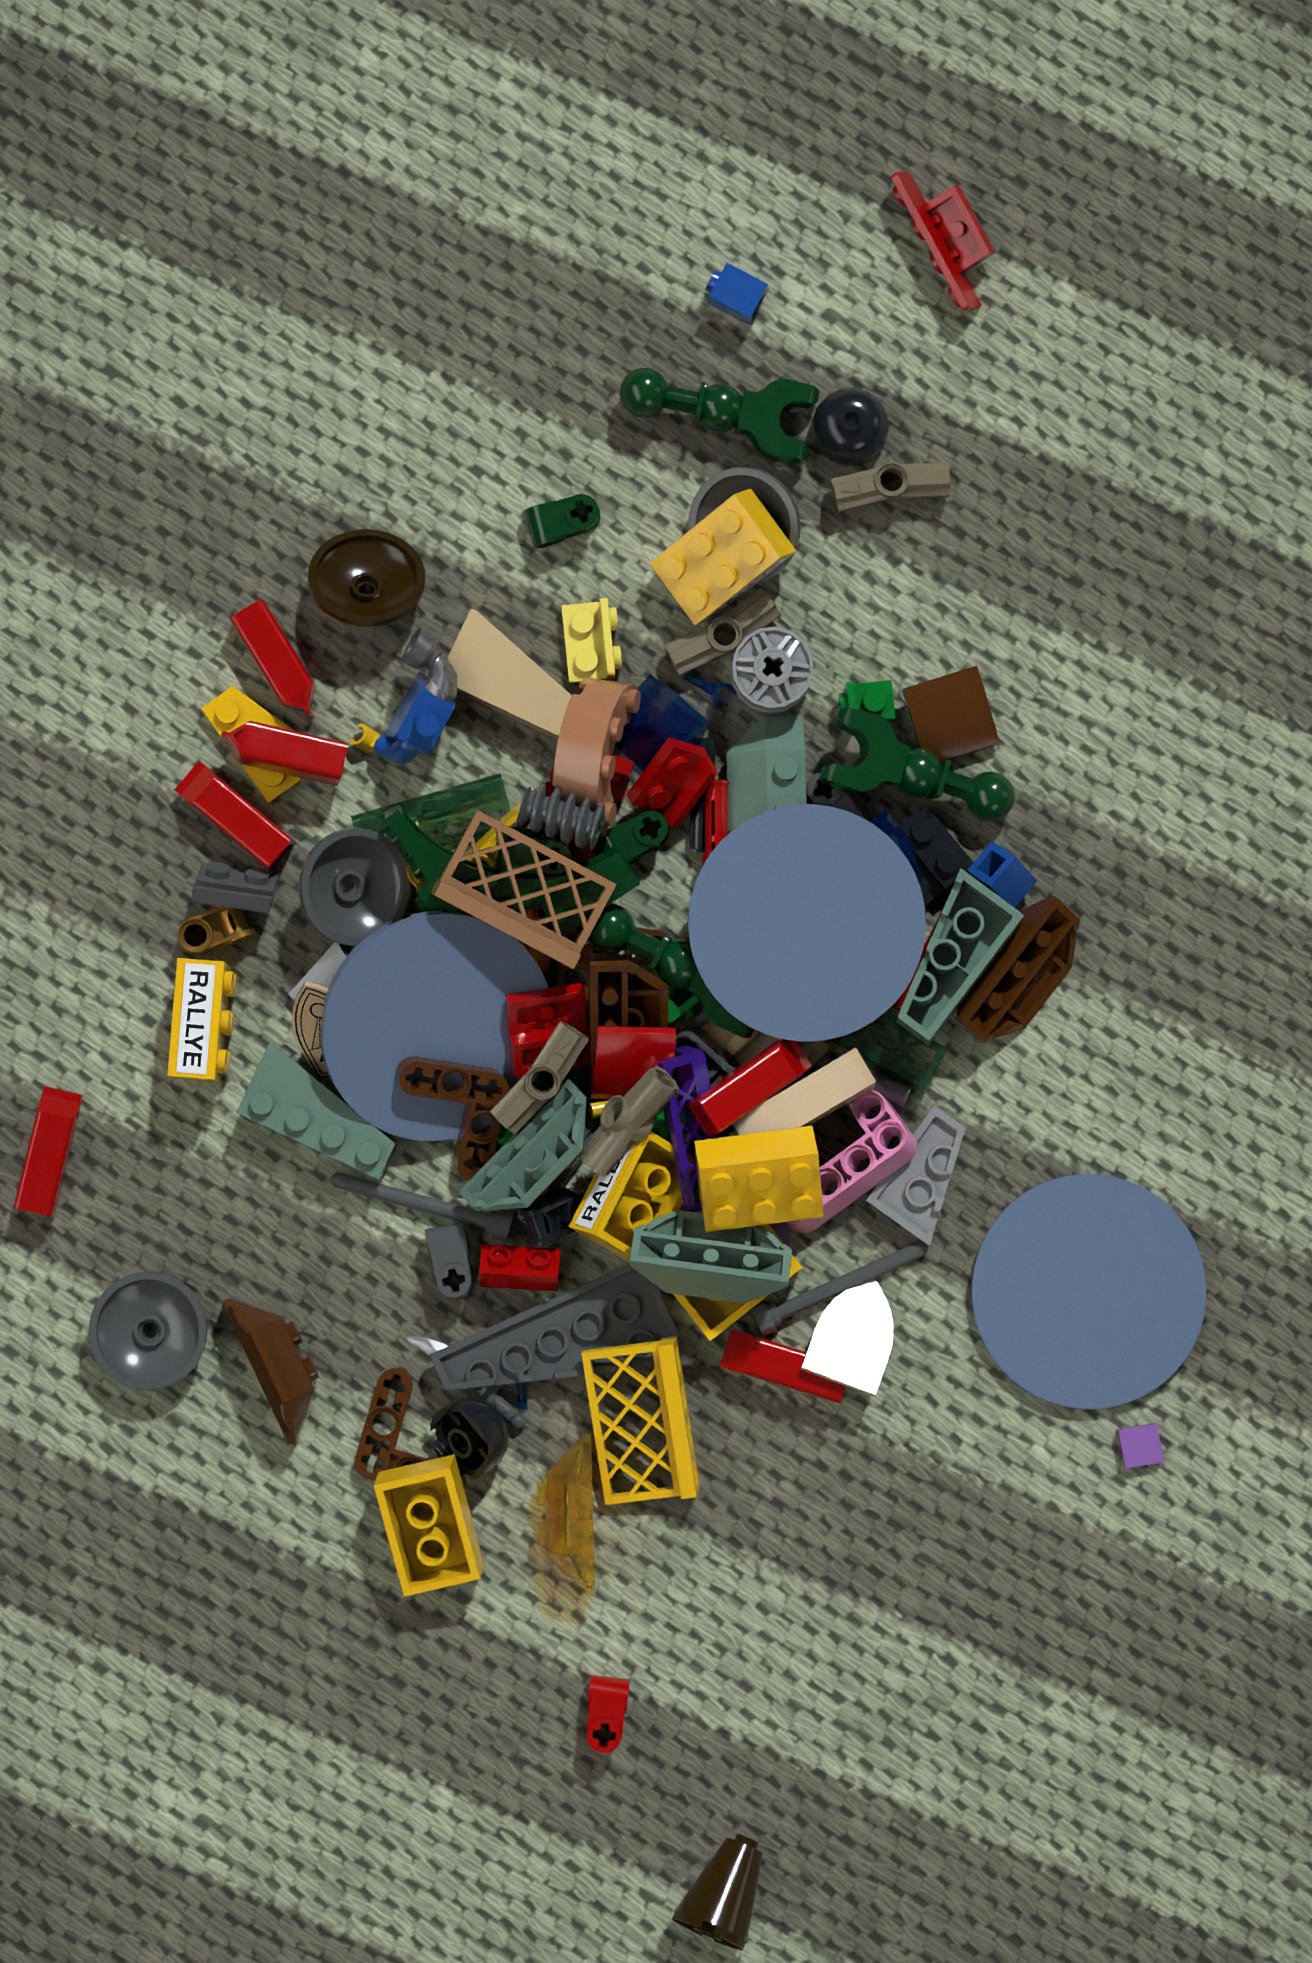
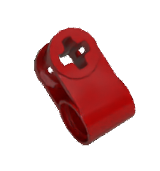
[586,1675,630,1753]

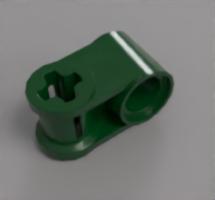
[523,494,601,549]
[596,811,670,864]
[494,826,572,875]

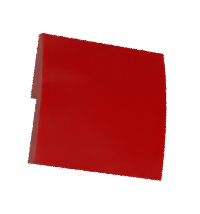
[505,983,590,1077]
[590,1026,676,1099]

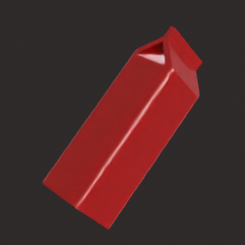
[229,599,317,719]
[219,721,348,786]
[174,761,295,871]
[687,1039,812,1136]
[13,1086,83,1217]
[719,1329,846,1403]

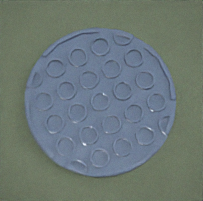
[688,804,926,1042]
[320,910,548,1141]
[971,1174,1206,1409]

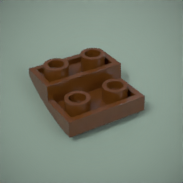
[902,666,1000,760]

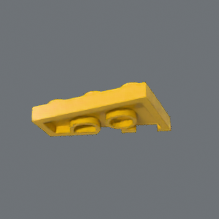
[201,686,304,804]

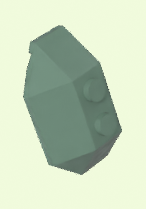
[726,715,807,833]
[459,1078,586,1211]
[629,1210,792,1303]

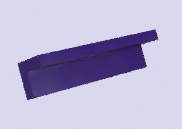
[657,1045,720,1212]

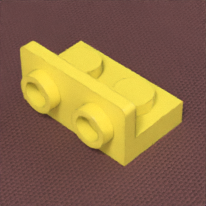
[561,598,622,684]

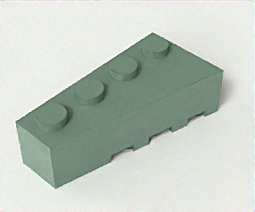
[897,868,1024,1046]
[236,1042,397,1180]

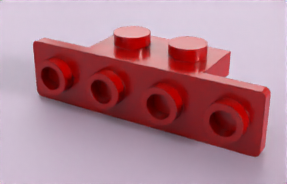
[891,172,996,311]

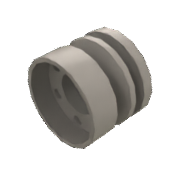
[731,627,814,716]

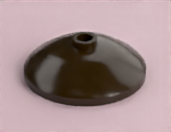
[308,529,425,627]

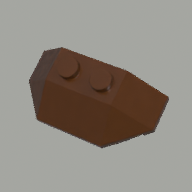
[956,896,1080,1043]
[588,960,668,1083]
[222,1298,320,1445]

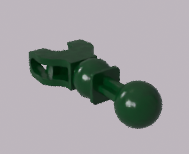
[619,368,820,464]
[819,708,1015,821]
[586,904,755,1038]

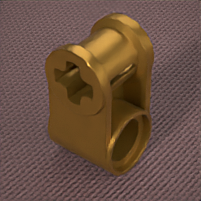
[177,906,256,956]

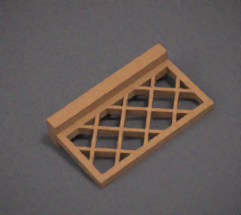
[431,810,617,969]

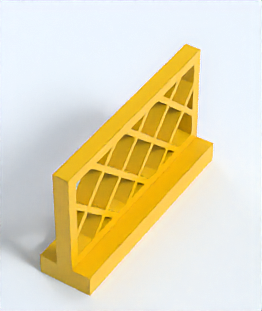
[581,1335,700,1505]

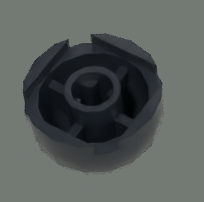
[812,388,889,467]
[430,1398,509,1479]

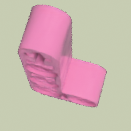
[786,1090,917,1233]

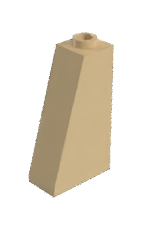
[448,609,572,739]
[729,1048,876,1136]

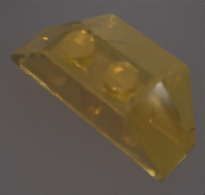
[537,1433,595,1593]

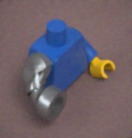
[350,628,458,764]

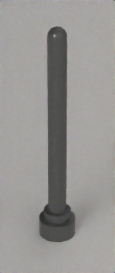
[330,1172,515,1243]
[750,1241,928,1337]

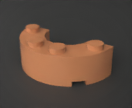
[553,677,641,837]

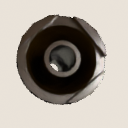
[672,1834,762,1951]

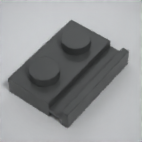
[191,862,279,913]

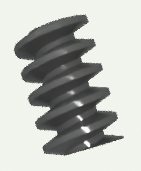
[517,783,605,851]

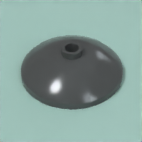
[689,467,801,582]
[299,828,410,946]
[89,1272,207,1390]

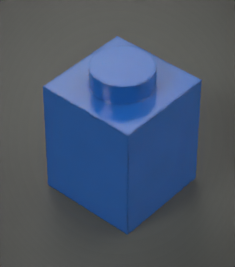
[705,263,768,325]
[967,841,1037,908]

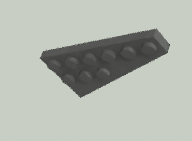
[429,1264,692,1391]

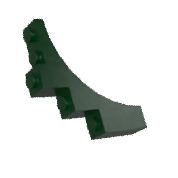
[383,804,640,936]

